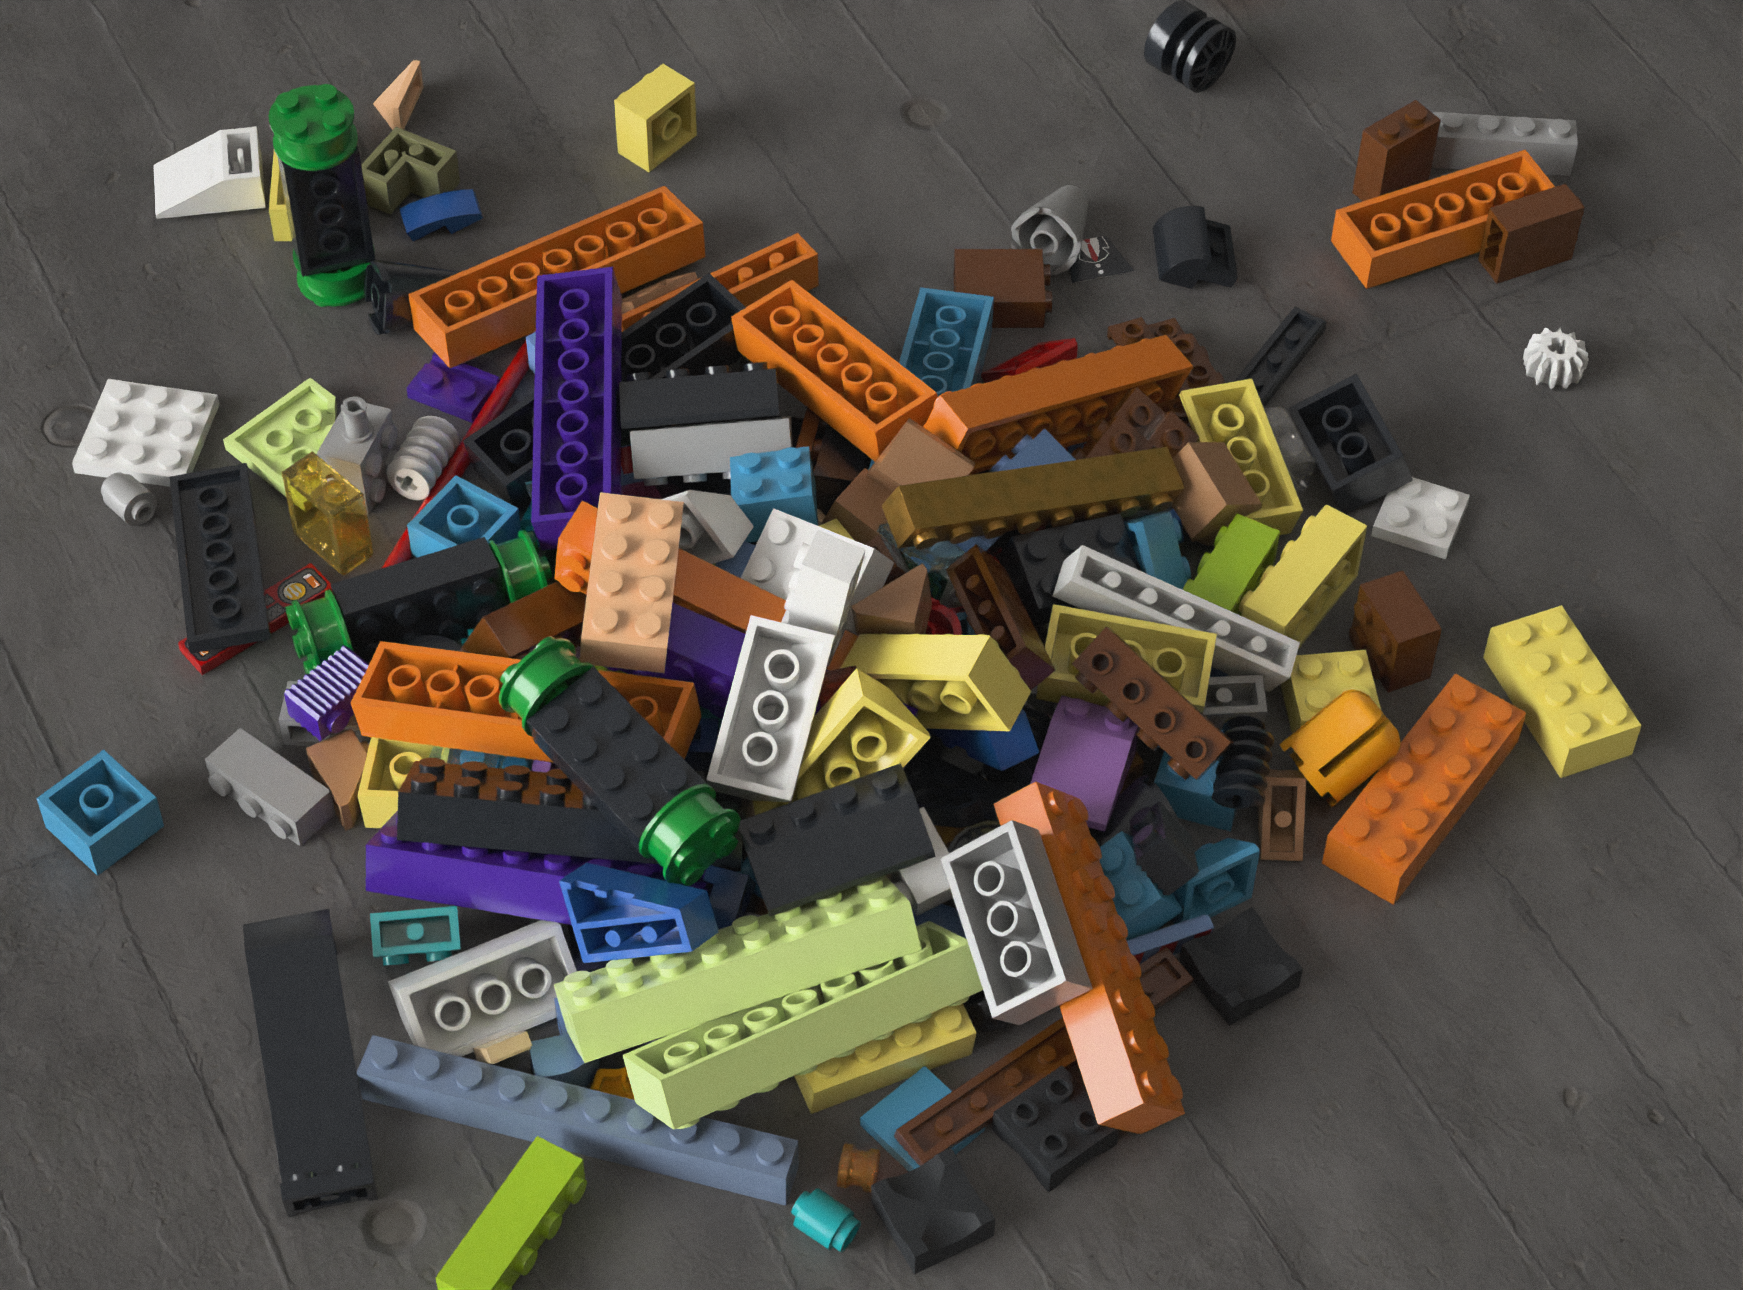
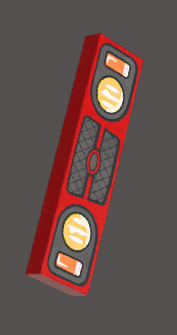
[178,563,332,675]

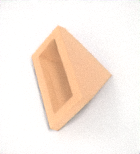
[373,60,424,130]

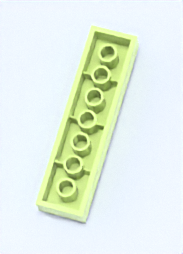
[554,875,922,1063]
[623,921,983,1129]

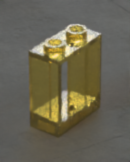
[282,451,374,576]

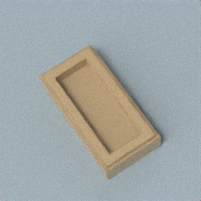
[472,1031,533,1064]

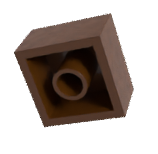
[1349,570,1442,693]

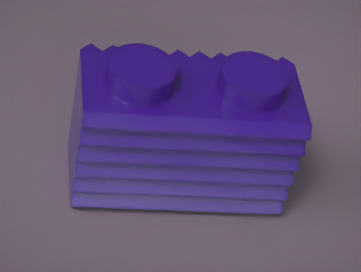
[284,645,369,741]

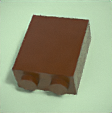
[1352,100,1441,201]
[1478,184,1585,284]
[953,249,1052,328]

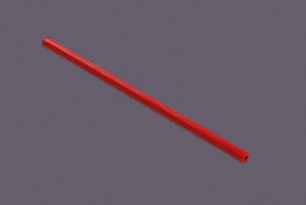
[381,331,536,569]

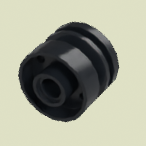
[1144,0,1237,93]

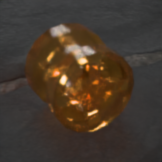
[837,1142,881,1193]

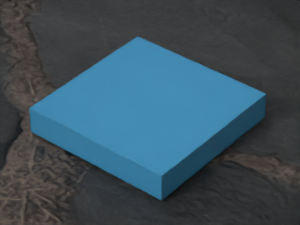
[860,1066,985,1172]

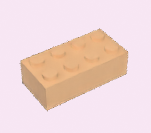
[580,492,684,673]

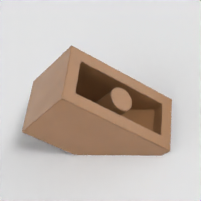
[306,728,369,831]
[1257,769,1306,861]

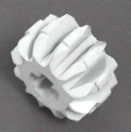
[1523,328,1589,390]

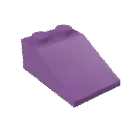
[1030,695,1140,832]

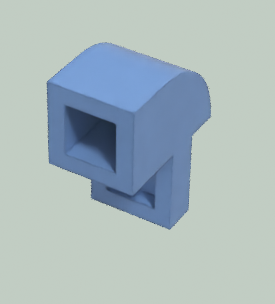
[529,998,600,1088]

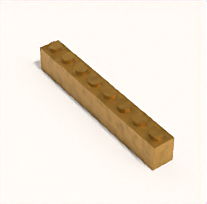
[882,447,1185,550]

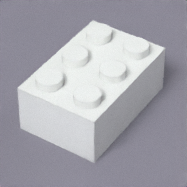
[741,508,894,635]

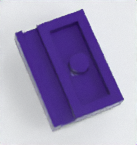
[406,352,500,423]

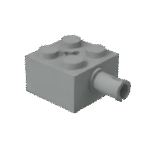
[317,396,398,516]

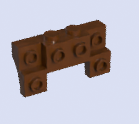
[1107,317,1225,429]
[1070,387,1199,524]

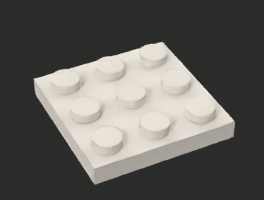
[72,379,219,487]

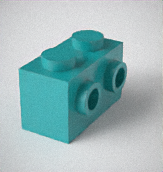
[370,906,461,966]

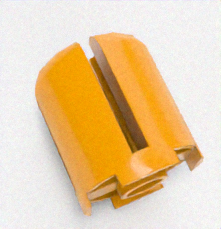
[1279,689,1400,808]

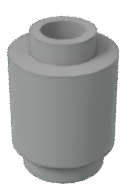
[101,472,157,526]

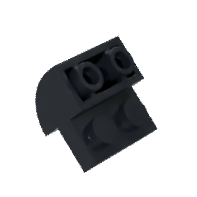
[1152,206,1238,289]

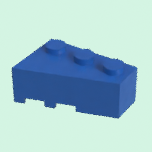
[925,709,1039,771]
[559,863,719,963]

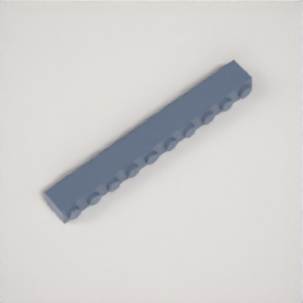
[357,1035,799,1205]

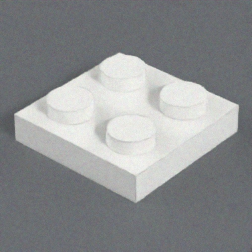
[1371,477,1470,559]

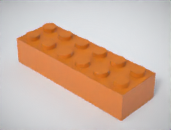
[1331,150,1555,289]
[731,280,938,462]
[1322,674,1527,905]

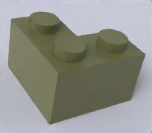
[361,127,460,214]

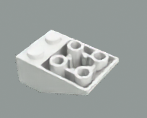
[154,127,266,219]

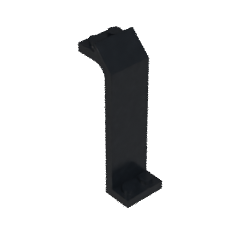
[243,909,378,1217]

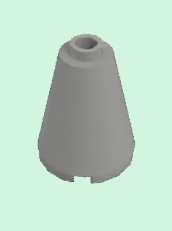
[1010,185,1089,275]

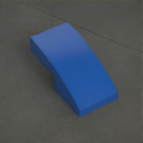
[399,189,483,241]

